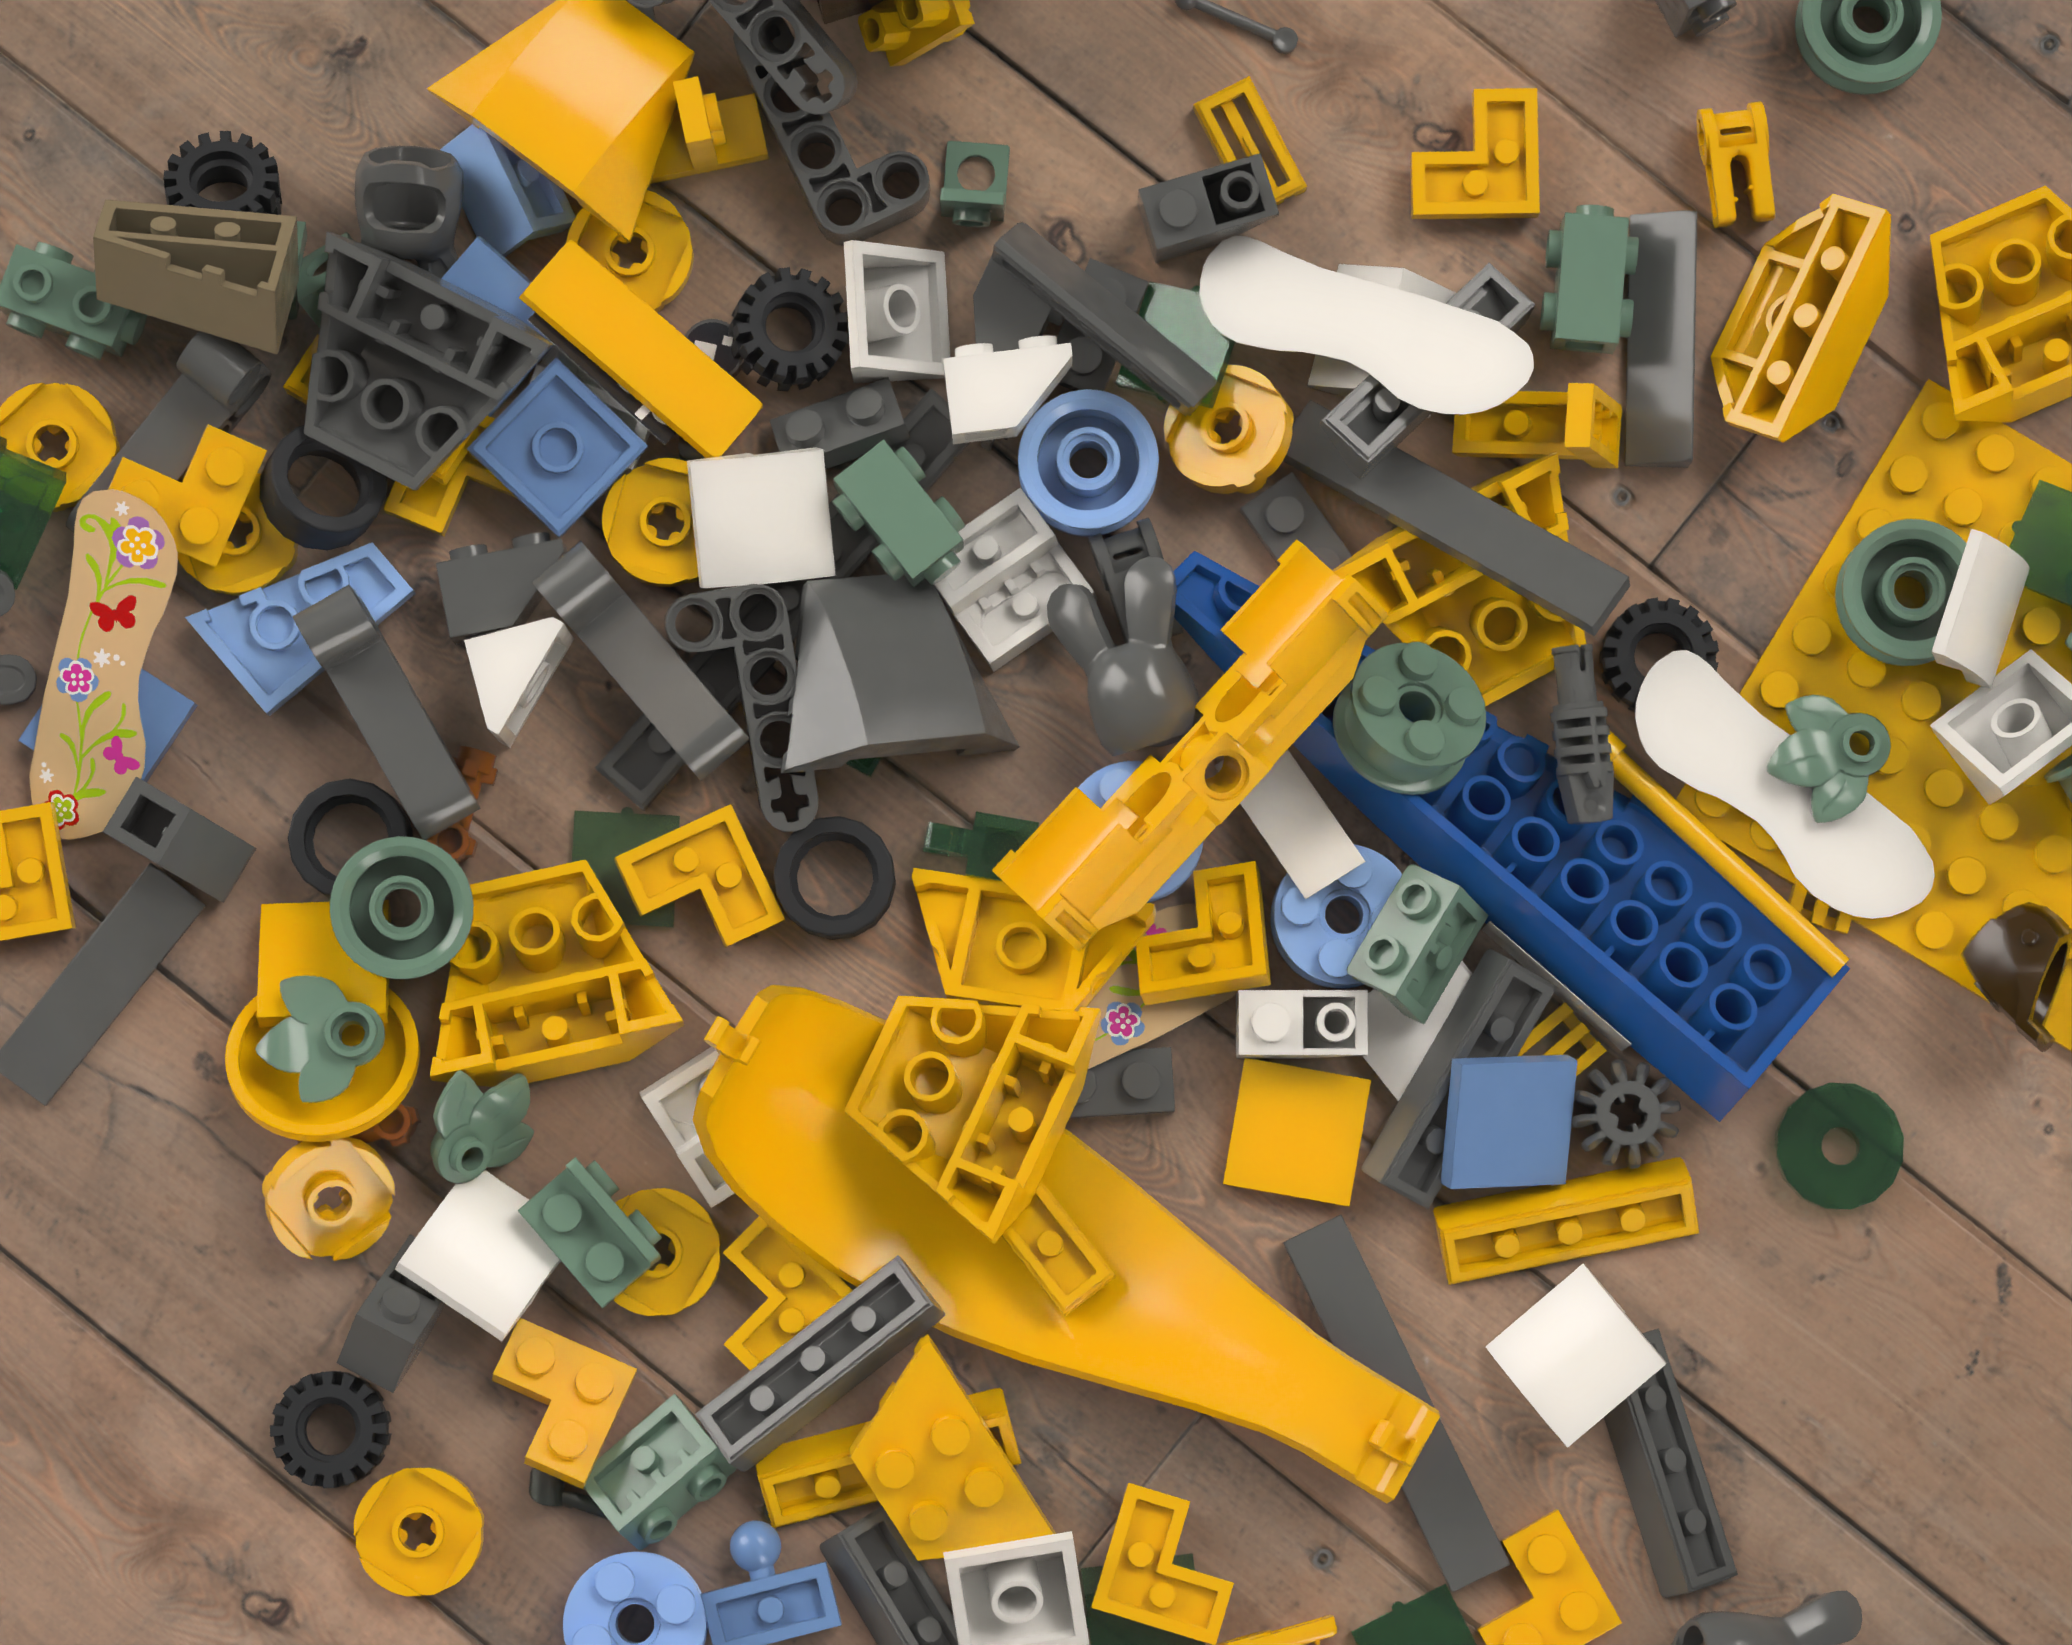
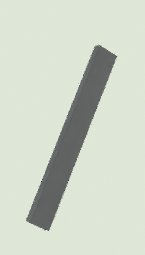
[595,388,971,811]

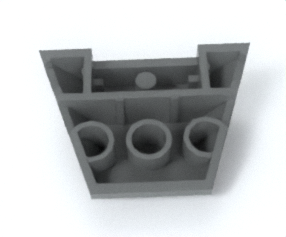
[304,232,553,490]
[781,574,1020,773]

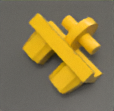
[858,0,975,67]

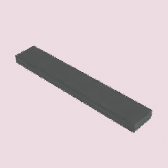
[1283,399,1630,636]
[1283,1215,1510,1592]

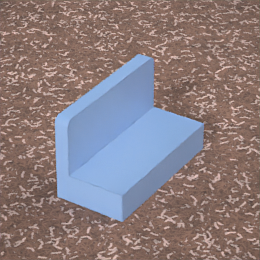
[440,124,576,257]

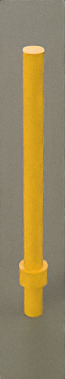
[1549,717,1849,978]

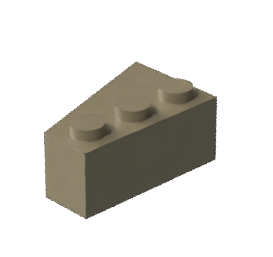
[93,199,299,355]

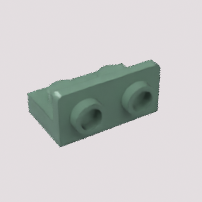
[1347,864,1489,1025]
[517,1157,662,1309]
[584,1393,737,1550]

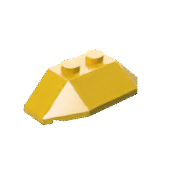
[1710,194,1891,443]

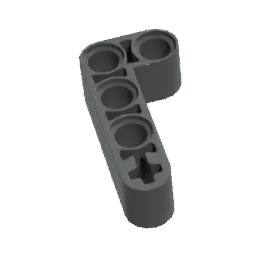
[627,0,858,114]
[733,17,930,246]
[66,331,271,533]
[532,541,750,781]
[293,584,481,840]
[664,584,819,832]

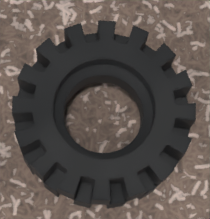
[163,131,282,215]
[728,267,849,391]
[1599,597,1719,713]
[270,1371,392,1488]

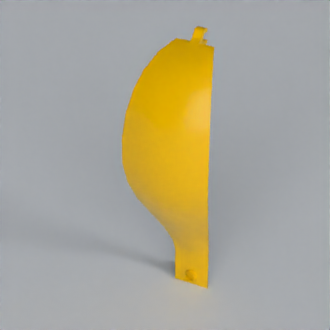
[692,985,1440,1504]

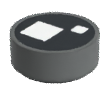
[685,319,744,378]

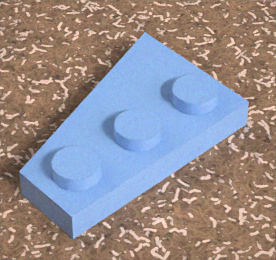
[185,542,416,716]

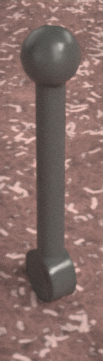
[1175,0,1298,54]

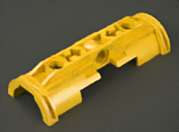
[992,539,1388,952]

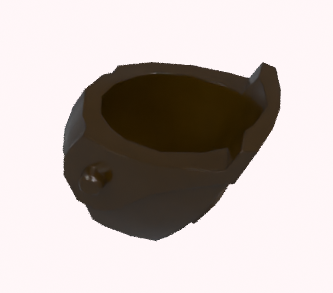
[1961,902,2072,1052]

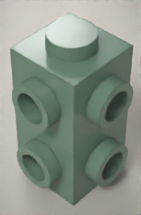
[1540,205,1639,354]
[0,242,147,360]
[832,439,966,587]

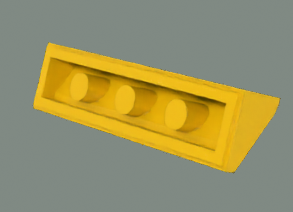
[519,240,763,458]
[1433,1157,1699,1285]
[756,1388,1021,1528]

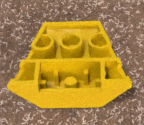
[427,0,695,242]
[1930,185,2072,423]
[1332,452,1586,706]
[430,859,684,1087]
[844,996,1102,1244]

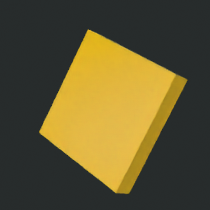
[256,900,391,1028]
[1222,1058,1371,1207]

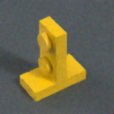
[650,76,769,184]
[1452,383,1622,469]

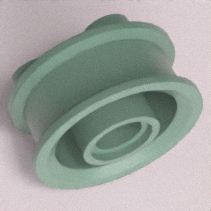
[1795,0,1942,95]
[1835,519,1967,666]
[1333,642,1486,795]
[330,836,474,979]

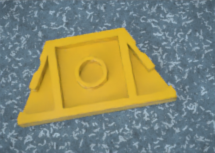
[912,868,1156,1011]
[849,1334,1056,1561]

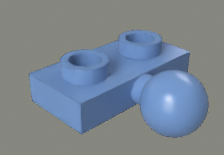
[700,1520,842,1645]

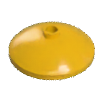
[225,988,420,1142]

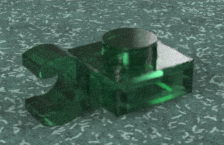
[923,811,1039,881]

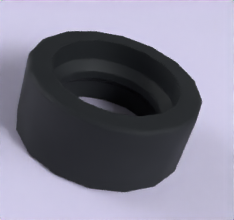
[259,425,387,551]
[288,778,413,898]
[774,816,896,940]

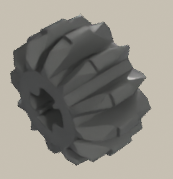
[1571,1060,1681,1169]

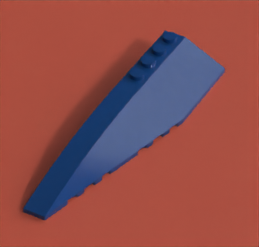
[1173,551,1850,1122]

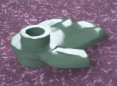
[1767,695,1891,823]
[255,975,385,1103]
[430,1070,534,1184]

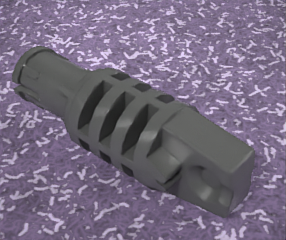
[1550,644,1614,824]

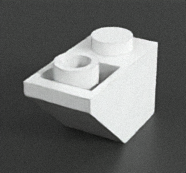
[943,335,1073,444]
[1236,990,1368,1059]

